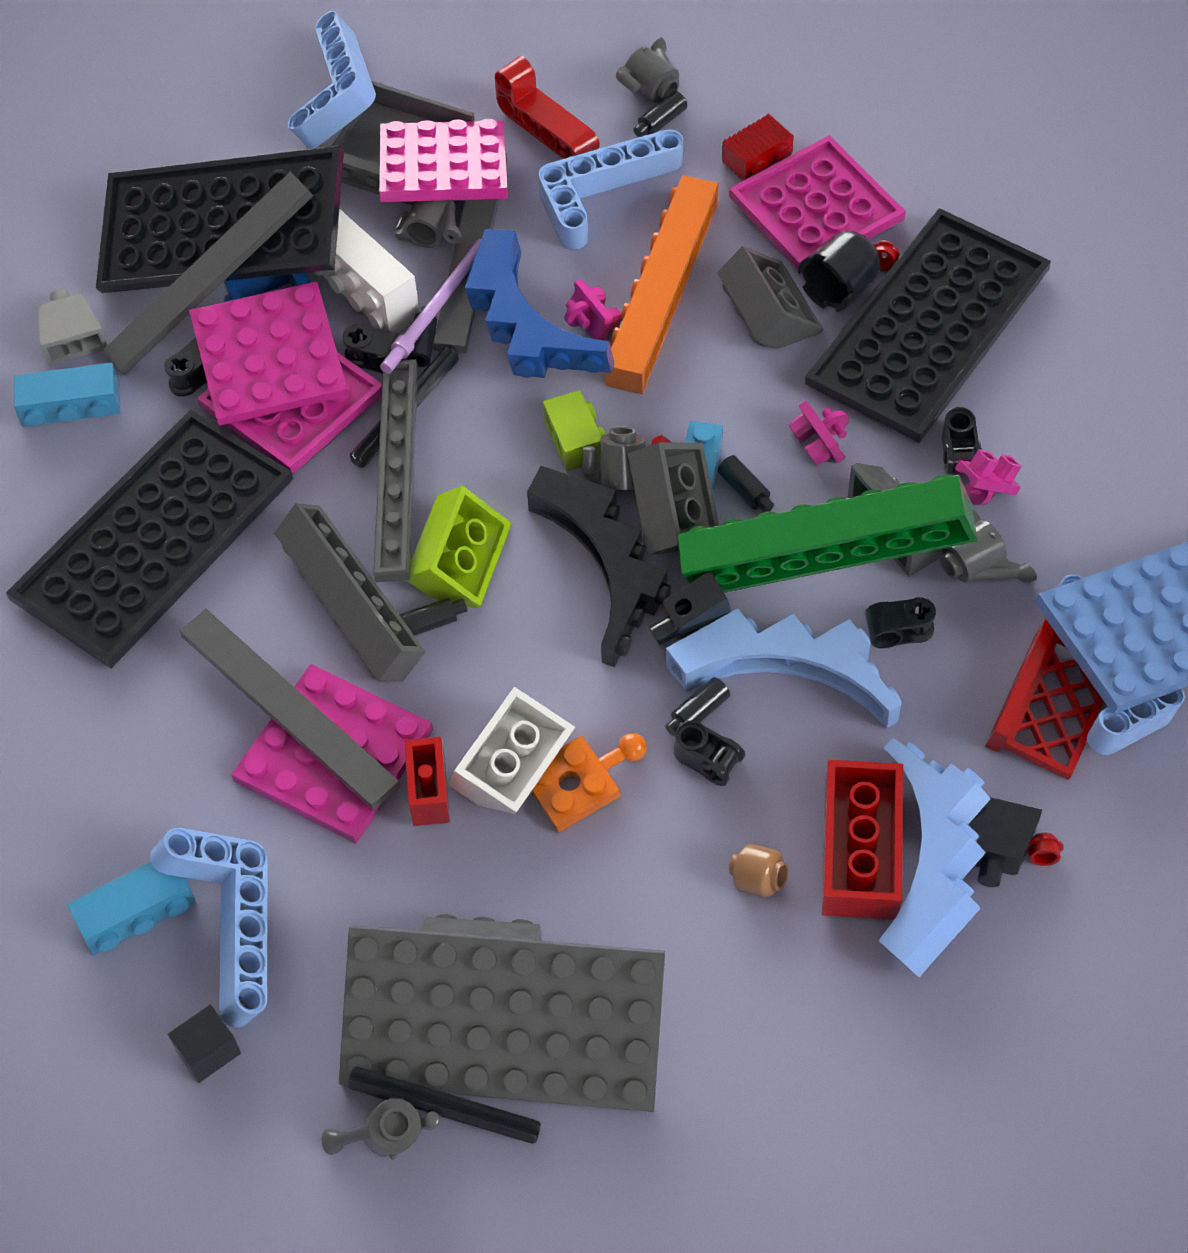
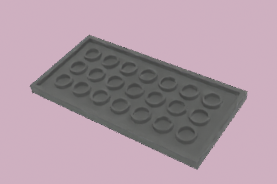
[339,925,666,1112]

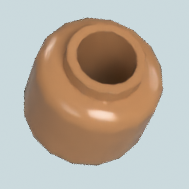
[729,844,788,897]

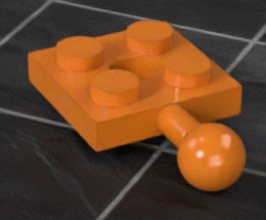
[531,733,647,833]

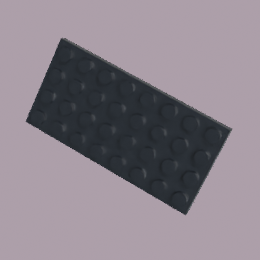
[96,146,344,293]
[805,208,1051,443]
[6,409,293,669]

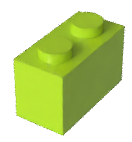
[542,390,606,472]

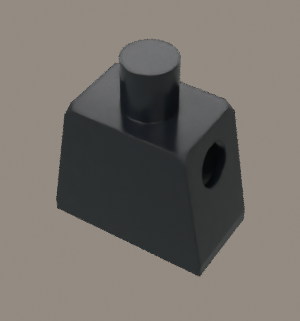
[649,571,731,646]
[968,797,1042,887]

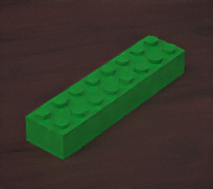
[678,474,978,593]

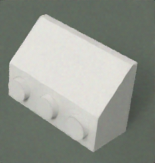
[448,687,575,814]

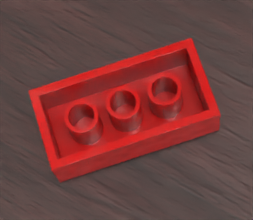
[821,760,903,920]

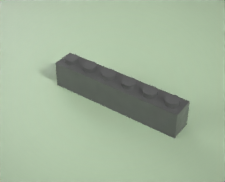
[274,503,426,682]

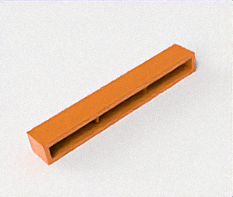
[605,175,719,395]

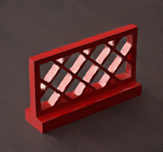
[985,618,1104,780]

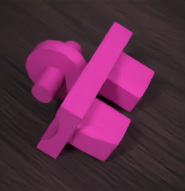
[564,280,621,341]
[788,400,849,466]
[955,449,1022,505]

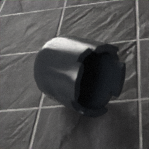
[798,231,880,312]

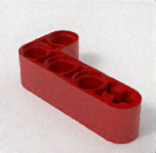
[494,56,600,159]

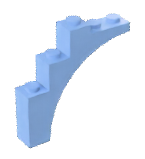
[666,608,901,729]
[879,737,991,977]

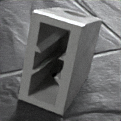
[38,289,107,366]

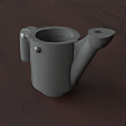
[616,37,679,103]
[394,200,462,248]
[583,427,646,490]
[939,510,1037,583]
[321,1099,440,1160]

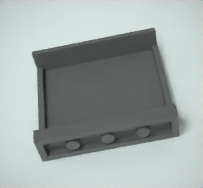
[318,81,475,205]

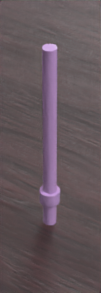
[380,239,481,374]

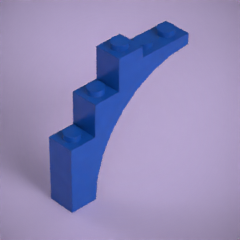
[465,229,615,378]

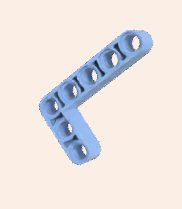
[288,11,376,149]
[538,129,684,250]
[1058,574,1185,755]
[150,828,268,1028]

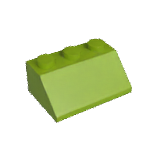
[406,485,512,608]

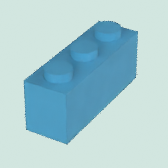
[14,362,121,427]
[67,862,196,955]

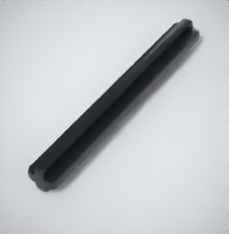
[350,346,459,468]
[348,1066,541,1144]

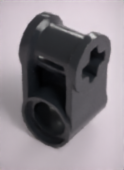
[343,324,403,374]
[164,338,207,397]
[942,407,982,473]
[865,597,936,649]
[674,721,746,786]

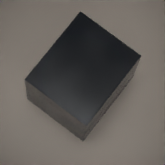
[167,1004,241,1083]

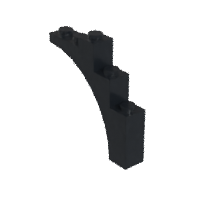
[527,466,671,667]

